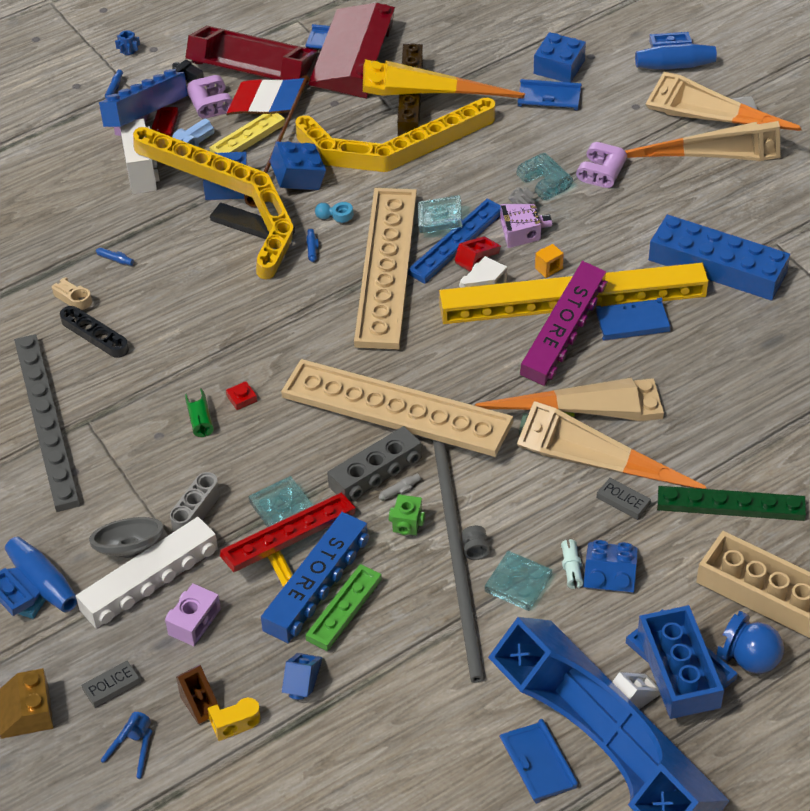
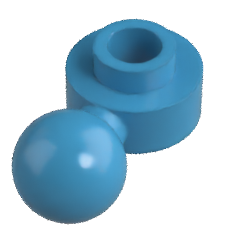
[315,202,354,223]

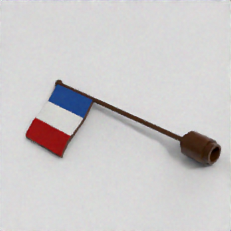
[226,75,310,208]

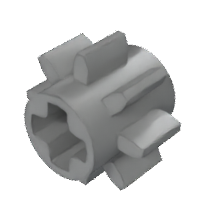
[508,187,535,204]

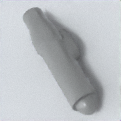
[379,473,421,500]

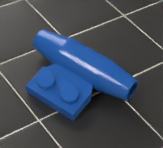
[635,32,717,70]
[0,537,77,616]

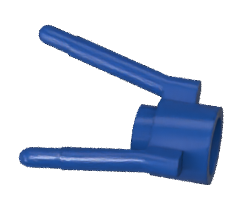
[101,712,153,779]

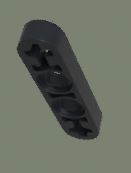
[60,306,129,358]

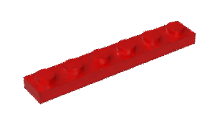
[220,492,356,573]

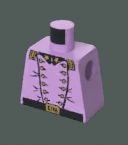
[500,204,552,248]

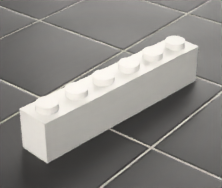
[76,517,218,629]

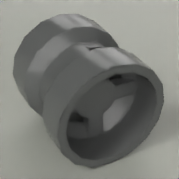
[462,525,489,560]

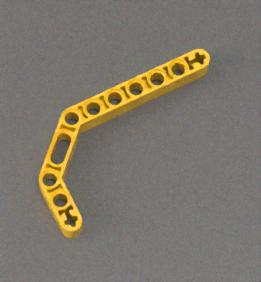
[295,98,495,172]
[133,127,293,280]

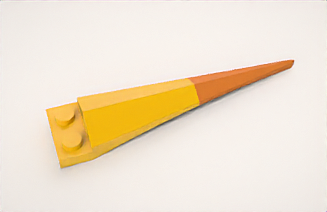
[363,60,525,99]

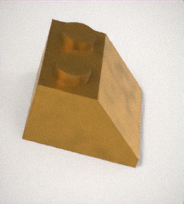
[0,668,54,739]

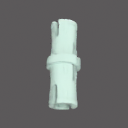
[561,539,583,589]

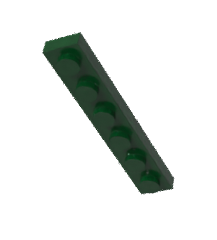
[657,486,806,521]

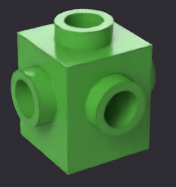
[389,494,425,536]

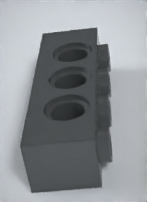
[327,426,422,501]

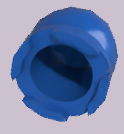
[717,611,785,674]

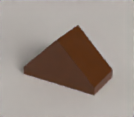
[176,665,221,724]

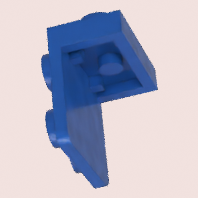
[584,540,638,592]

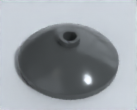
[89,517,164,558]

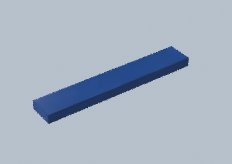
[408,198,500,284]

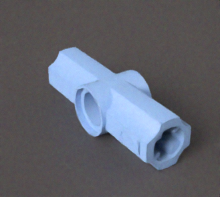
[165,118,214,165]

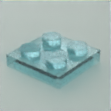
[418,195,462,233]
[249,476,313,527]
[485,551,552,611]

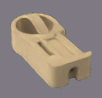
[52,277,92,310]

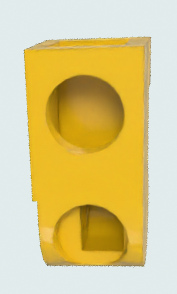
[208,697,261,741]

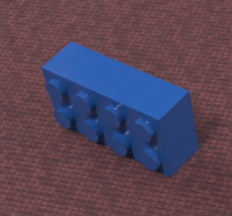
[637,605,724,719]

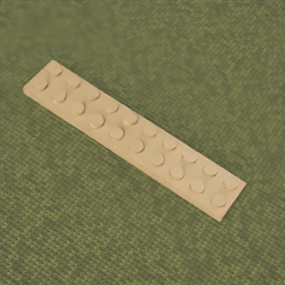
[354,188,417,349]
[281,359,513,457]

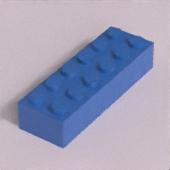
[648,214,790,301]

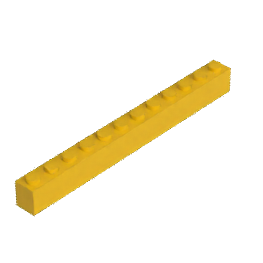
[439,263,708,324]

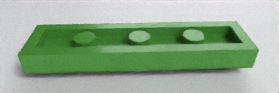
[305,564,382,651]

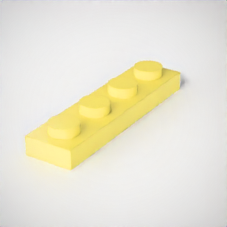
[209,113,285,153]

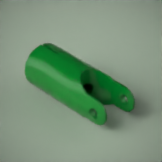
[185,388,214,437]

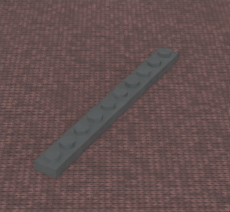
[14,334,80,512]

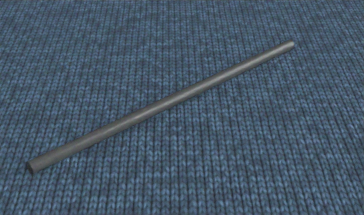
[433,440,483,683]

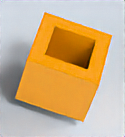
[535,244,564,278]

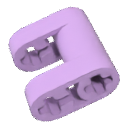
[187,75,232,119]
[576,142,627,188]

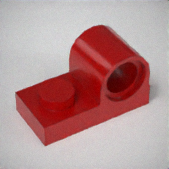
[455,236,501,272]

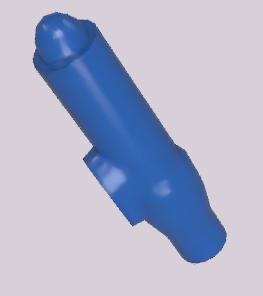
[105,69,123,99]
[307,229,319,262]
[96,247,134,266]

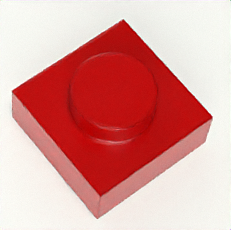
[226,381,257,410]

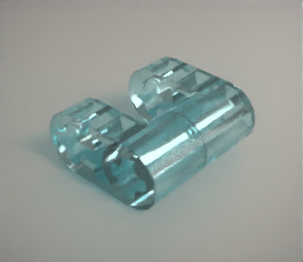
[516,153,573,200]

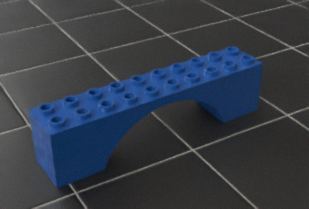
[488,617,729,811]

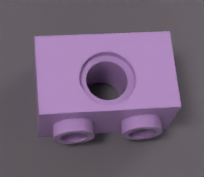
[165,583,221,646]

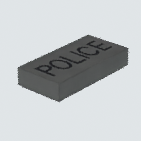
[596,478,651,520]
[81,661,141,708]

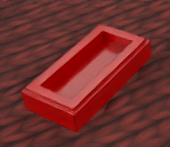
[152,107,179,137]

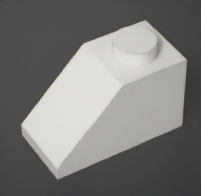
[612,672,660,709]

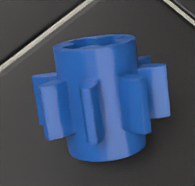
[115,30,140,55]

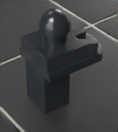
[172,59,204,81]

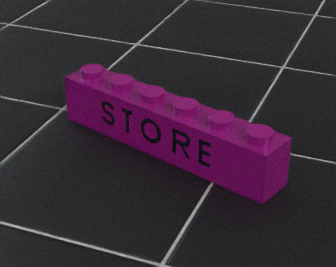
[520,261,608,386]

